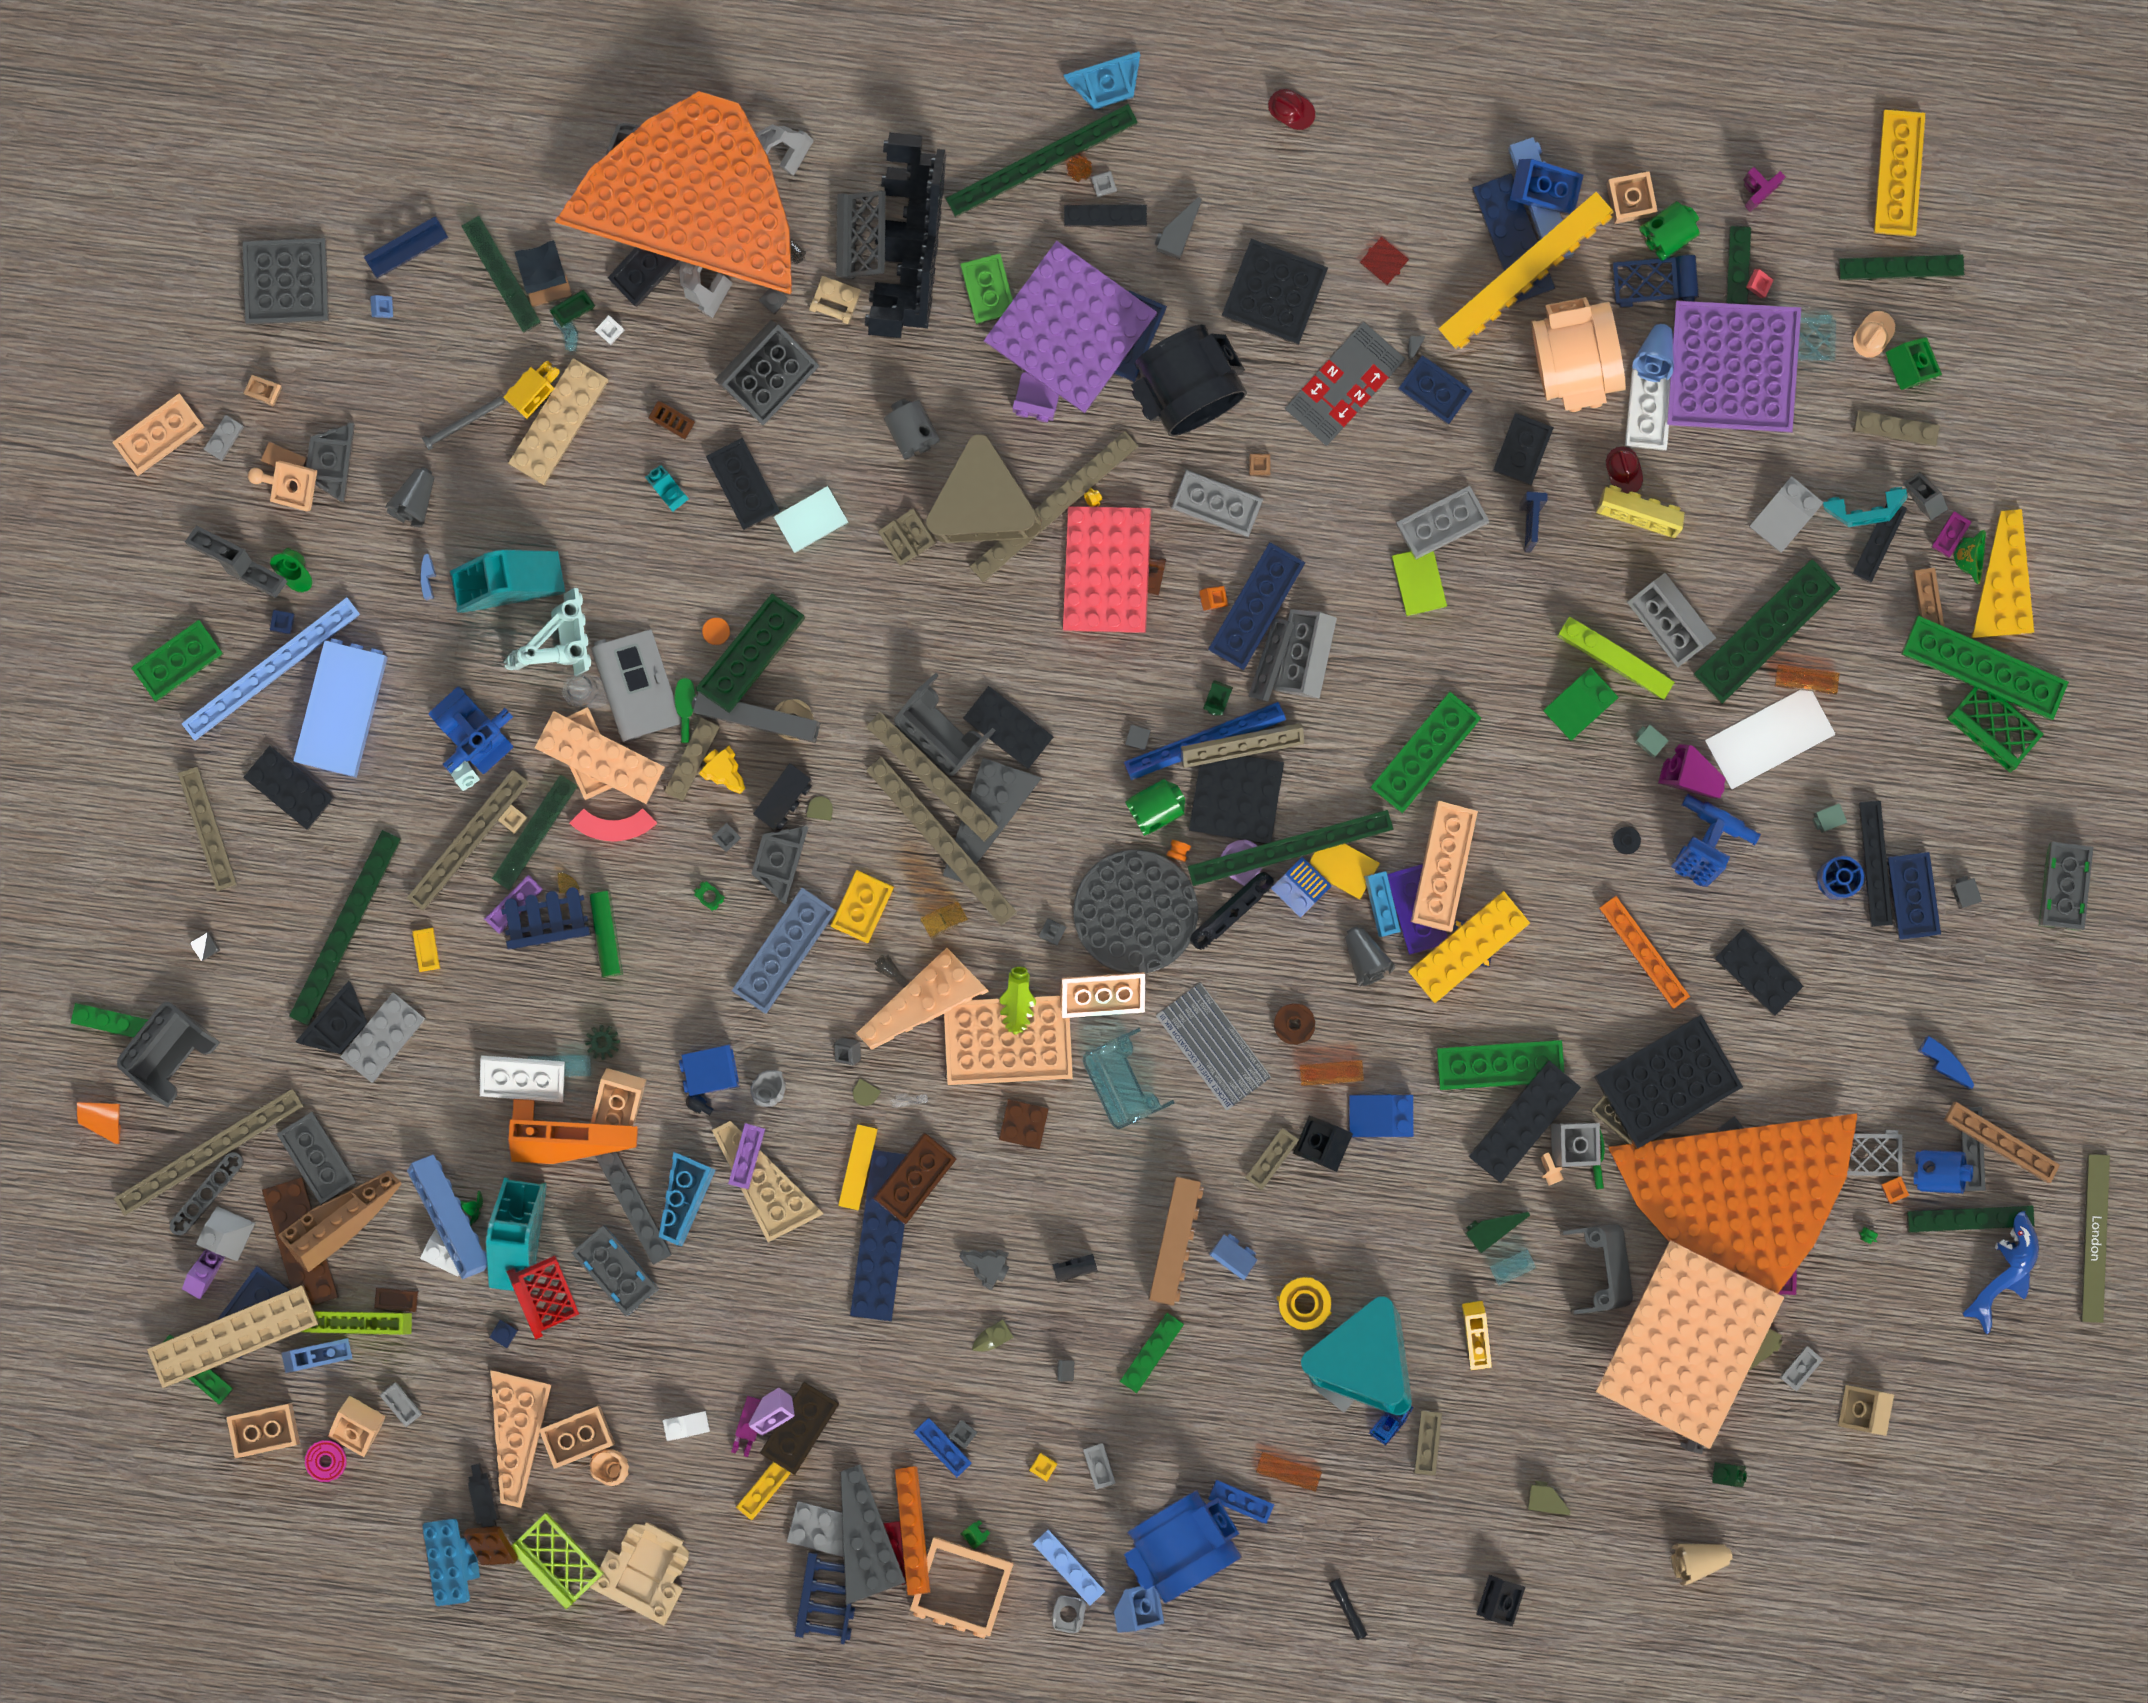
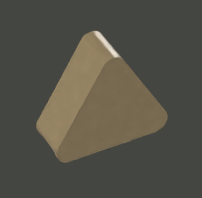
[926,434,1042,543]

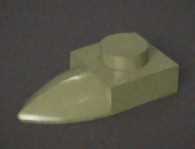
[972,1319,1013,1352]

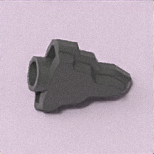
[959,1249,1009,1291]

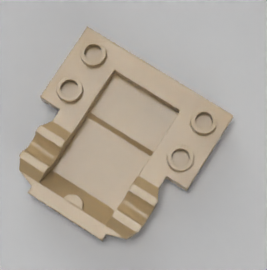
[590,1522,689,1626]

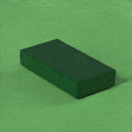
[550,289,595,327]

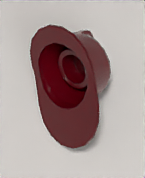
[1268,89,1315,130]
[1606,446,1643,494]

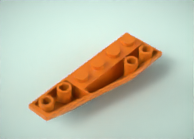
[508,1119,638,1164]

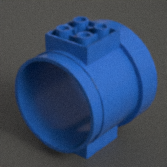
[1124,1490,1242,1604]

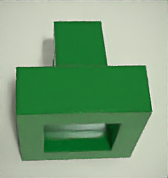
[960,1520,990,1550]

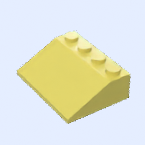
[1596,485,1684,539]

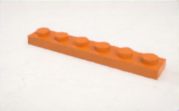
[1599,896,1690,1009]
[895,1466,930,1595]

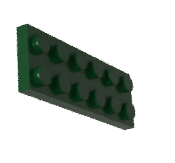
[696,593,805,713]

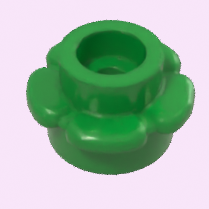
[1858,1227,1879,1244]

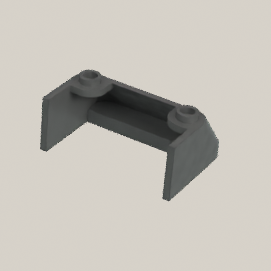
[894,673,996,776]
[1560,1224,1633,1315]

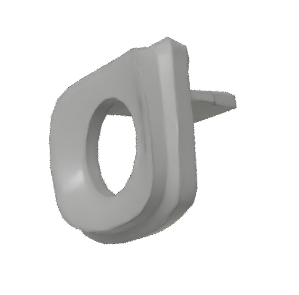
[1052,1596,1086,1633]

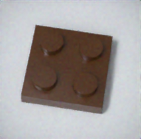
[999,1099,1049,1149]
[463,1527,518,1565]

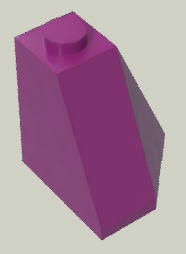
[1658,744,1726,798]

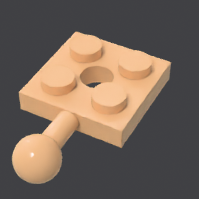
[248,460,317,512]

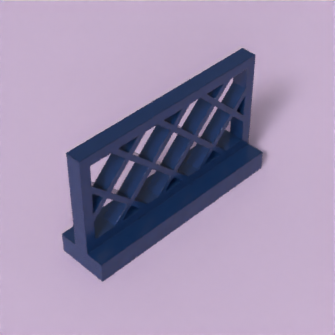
[1519,492,1548,553]

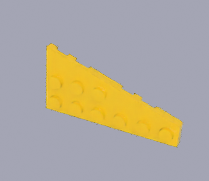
[1971,509,2034,639]

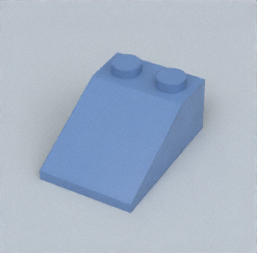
[1209,1234,1258,1280]

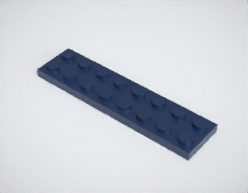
[850,1150,907,1322]

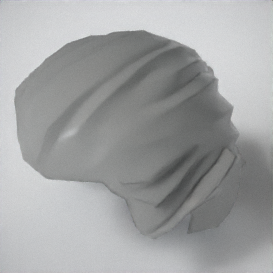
[750,1070,786,1107]

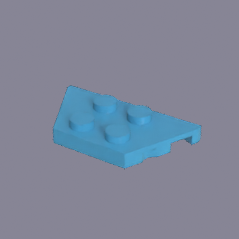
[1064,51,1140,110]

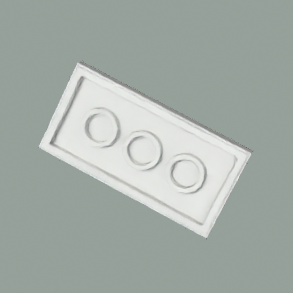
[1625,365,1671,451]
[480,1055,565,1102]

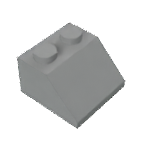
[1551,1123,1601,1167]

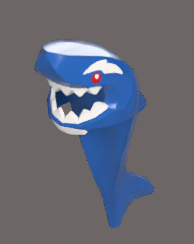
[1962,1211,2039,1334]

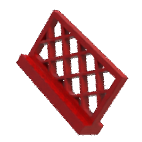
[506,1256,579,1340]

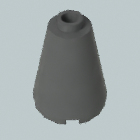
[385,467,434,527]
[1345,926,1395,987]

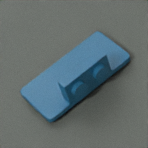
[423,1519,480,1606]

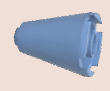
[1632,324,1674,382]

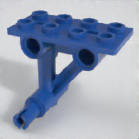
[428,687,514,774]
[1671,794,1761,887]

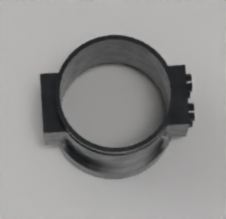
[1131,324,1247,437]

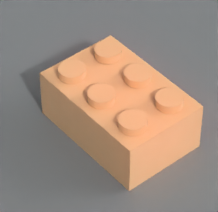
[226,1403,300,1458]
[539,1405,615,1469]

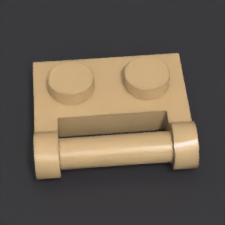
[809,276,861,324]

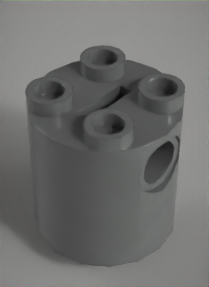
[883,399,940,460]

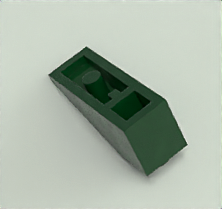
[1464,1212,1530,1254]

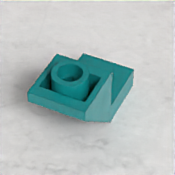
[645,465,689,512]

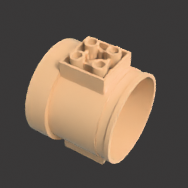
[1531,297,1626,412]

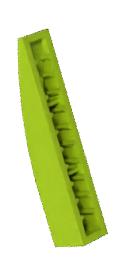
[1557,616,1675,700]
[301,1311,412,1335]

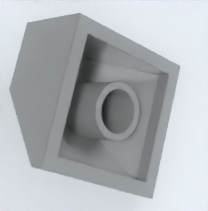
[196,1206,256,1261]

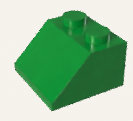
[1885,337,1942,390]

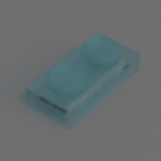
[1489,1249,1536,1286]

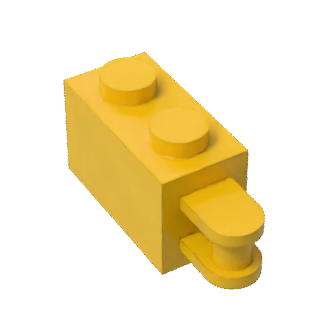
[503,361,559,419]

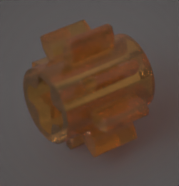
[1067,155,1092,182]

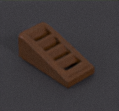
[648,400,695,440]

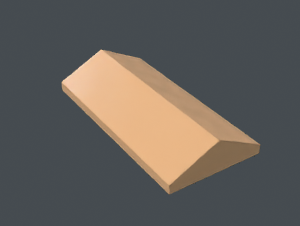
[1060,972,1145,1018]

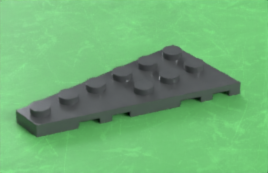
[943,758,1042,883]
[840,1464,905,1605]

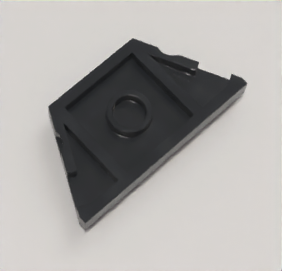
[296,981,368,1054]

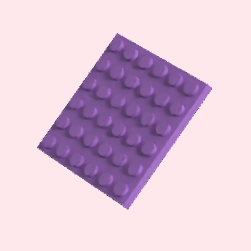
[984,240,1157,414]
[1667,301,1801,433]

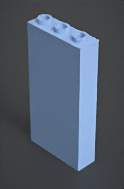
[293,638,388,778]

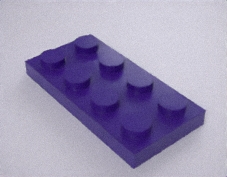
[1387,864,1447,955]

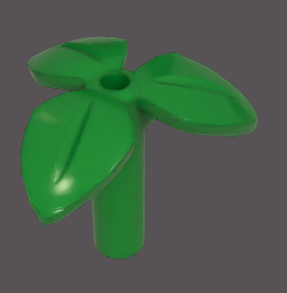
[460,1191,483,1226]

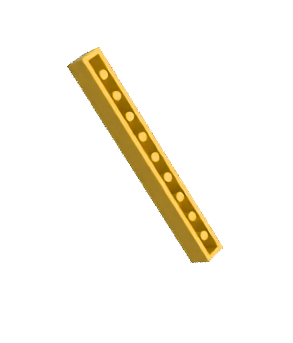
[1438,192,1613,349]

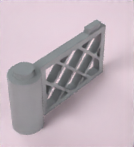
[1847,1130,1902,1176]

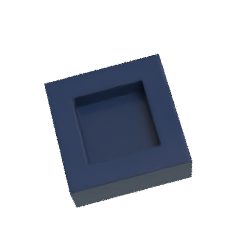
[270,610,295,635]
[489,1320,518,1348]

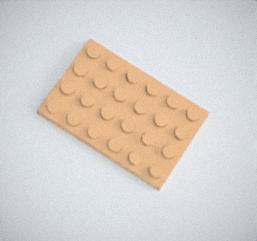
[944,996,1073,1085]

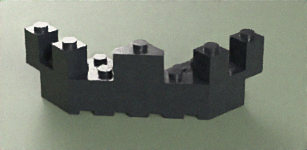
[865,132,946,338]

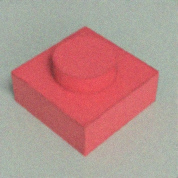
[1746,269,1773,298]

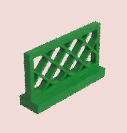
[1947,687,2044,773]

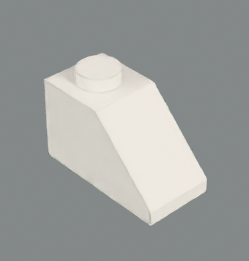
[663,1411,710,1441]

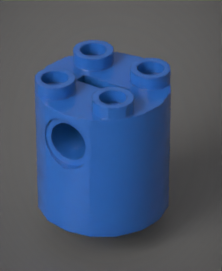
[1817,856,1864,900]
[1914,1150,1973,1194]

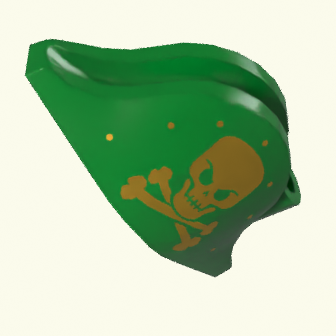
[1954,530,1986,584]

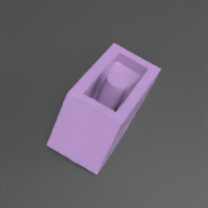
[749,1388,795,1436]

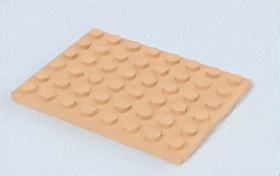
[1596,1241,1784,1449]

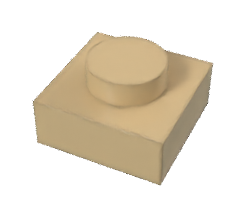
[498,805,528,834]

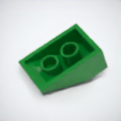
[1543,667,1619,741]

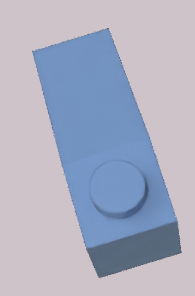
[282,1338,352,1373]

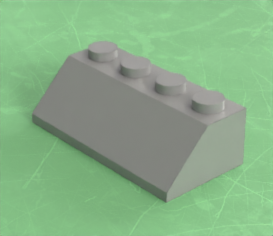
[1627,573,1716,668]
[1273,609,1337,699]

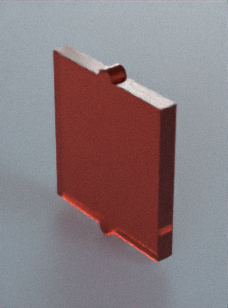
[1360,236,1409,286]

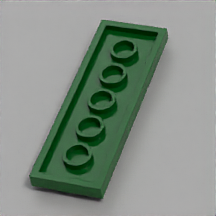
[1370,692,1482,814]
[1437,1040,1564,1090]

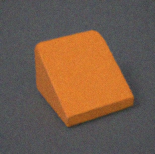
[1200,586,1228,611]

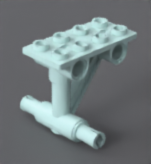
[504,588,591,675]

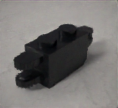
[468,1463,500,1528]

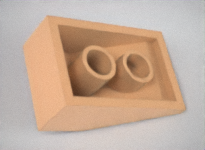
[590,1068,647,1126]

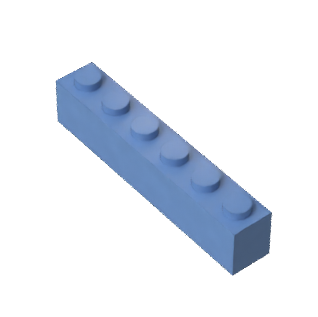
[407,1155,487,1279]

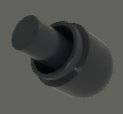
[685,1095,714,1116]

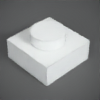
[595,315,624,345]

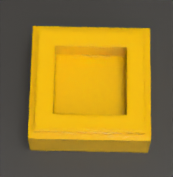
[1029,1453,1058,1482]

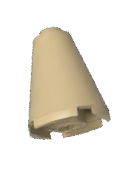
[1671,1544,1732,1586]

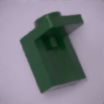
[1203,680,1233,715]
[1712,1462,1747,1487]

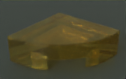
[558,873,580,894]

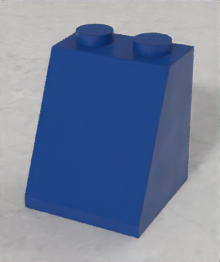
[679,1045,740,1096]

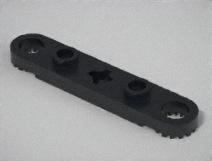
[1190,872,1274,950]

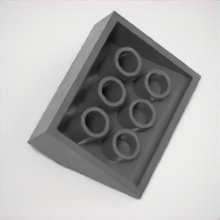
[715,320,820,426]

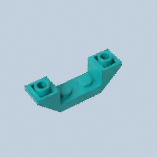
[1823,487,1908,527]

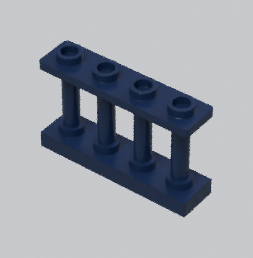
[795,1552,855,1645]

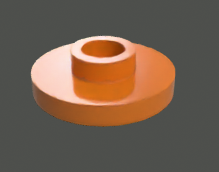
[702,618,730,645]

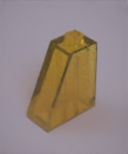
[920,902,968,940]

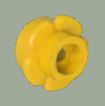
[1084,488,1102,507]

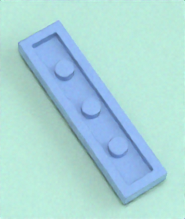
[1033,1530,1105,1605]

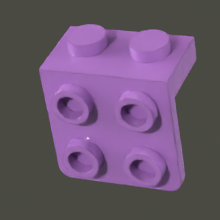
[1012,372,1059,422]

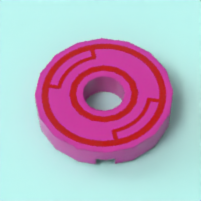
[305,1440,347,1482]

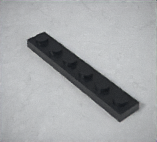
[1859,801,1893,927]

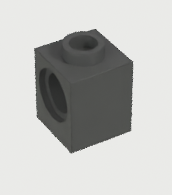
[1951,876,1982,909]

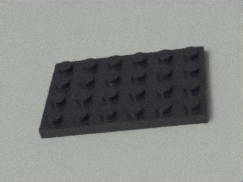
[1594,1015,1743,1149]

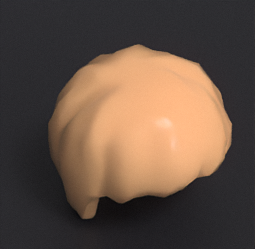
[590,1449,629,1486]

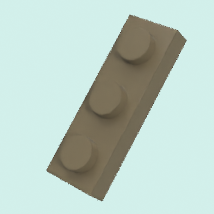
[1245,1128,1299,1190]
[1414,1410,1442,1476]

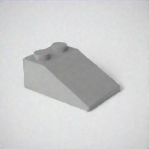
[1749,476,1824,553]

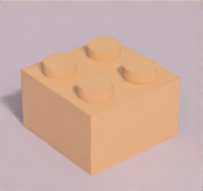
[1606,171,1658,224]

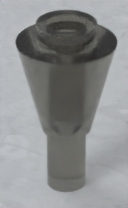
[790,238,806,264]
[874,955,909,988]

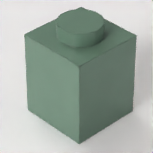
[1635,725,1669,758]
[1813,803,1847,833]

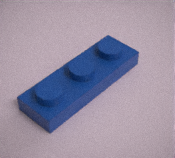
[914,1418,972,1477]
[1208,1480,1274,1524]

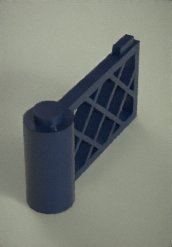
[1613,255,1699,308]

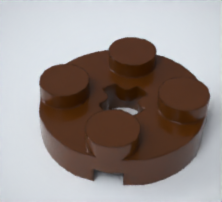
[1274,1003,1315,1045]

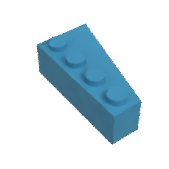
[659,1152,716,1246]

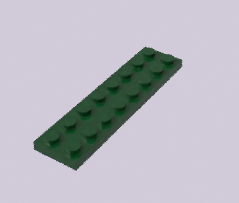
[1693,559,1841,704]

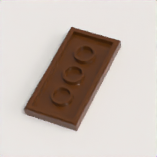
[873,1133,957,1225]

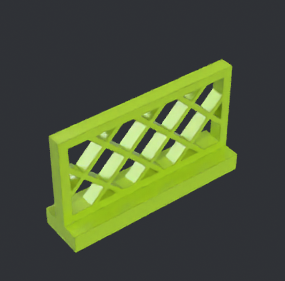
[511,1512,604,1609]

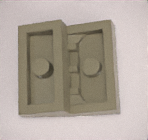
[878,508,937,566]

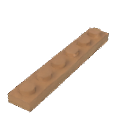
[1944,1102,2060,1183]

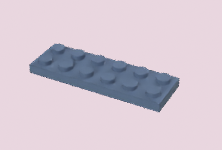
[732,888,837,1014]

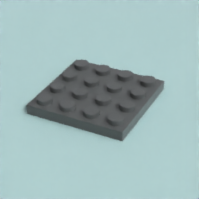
[243,238,329,325]

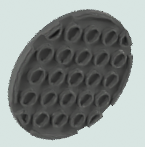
[1074,850,1198,974]

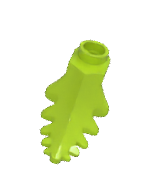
[999,967,1036,1035]

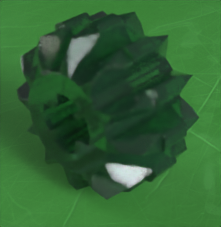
[585,1025,621,1060]

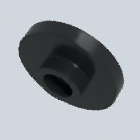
[1613,827,1641,855]

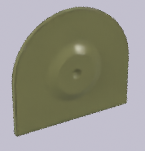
[807,797,833,821]
[853,1078,881,1106]

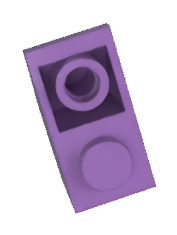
[182,1249,225,1299]

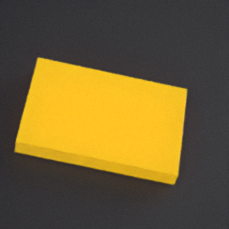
[1309,844,1380,900]
[830,870,894,944]

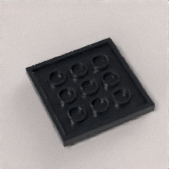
[1222,239,1328,345]
[1189,756,1284,844]

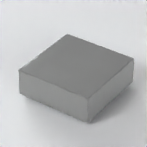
[1091,171,1117,198]

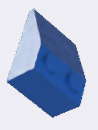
[1510,159,1583,214]
[1349,1095,1414,1137]

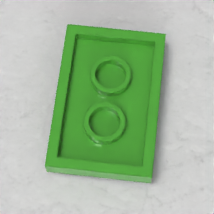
[960,254,1013,324]

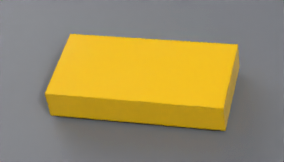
[412,928,441,972]

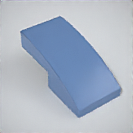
[421,554,436,600]

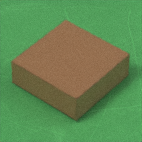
[1249,454,1270,475]

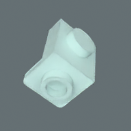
[449,761,480,791]

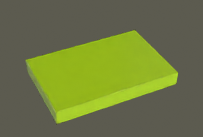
[1392,551,1447,617]

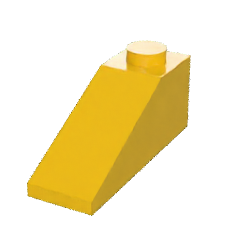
[1462,1301,1492,1370]

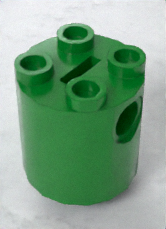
[1639,201,1700,261]
[1125,779,1186,836]

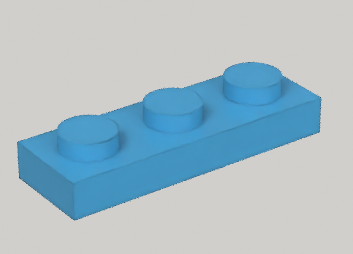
[1364,871,1401,937]

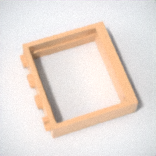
[910,1537,1014,1638]

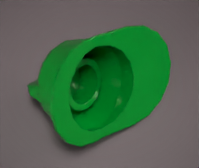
[270,547,313,593]

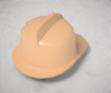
[1853,311,1895,357]

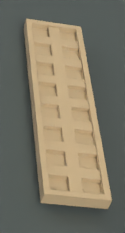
[147,1285,319,1388]

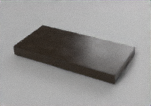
[759,1382,839,1475]

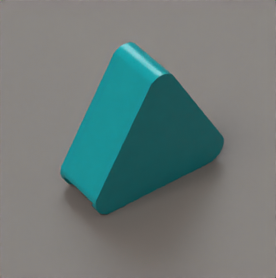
[449,550,566,613]
[486,1177,547,1292]
[1301,1296,1412,1415]

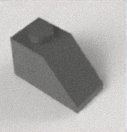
[1903,472,1948,520]

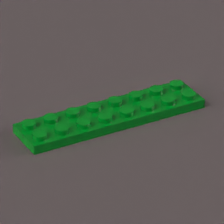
[1901,615,2069,720]

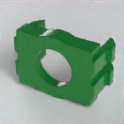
[694,881,725,912]

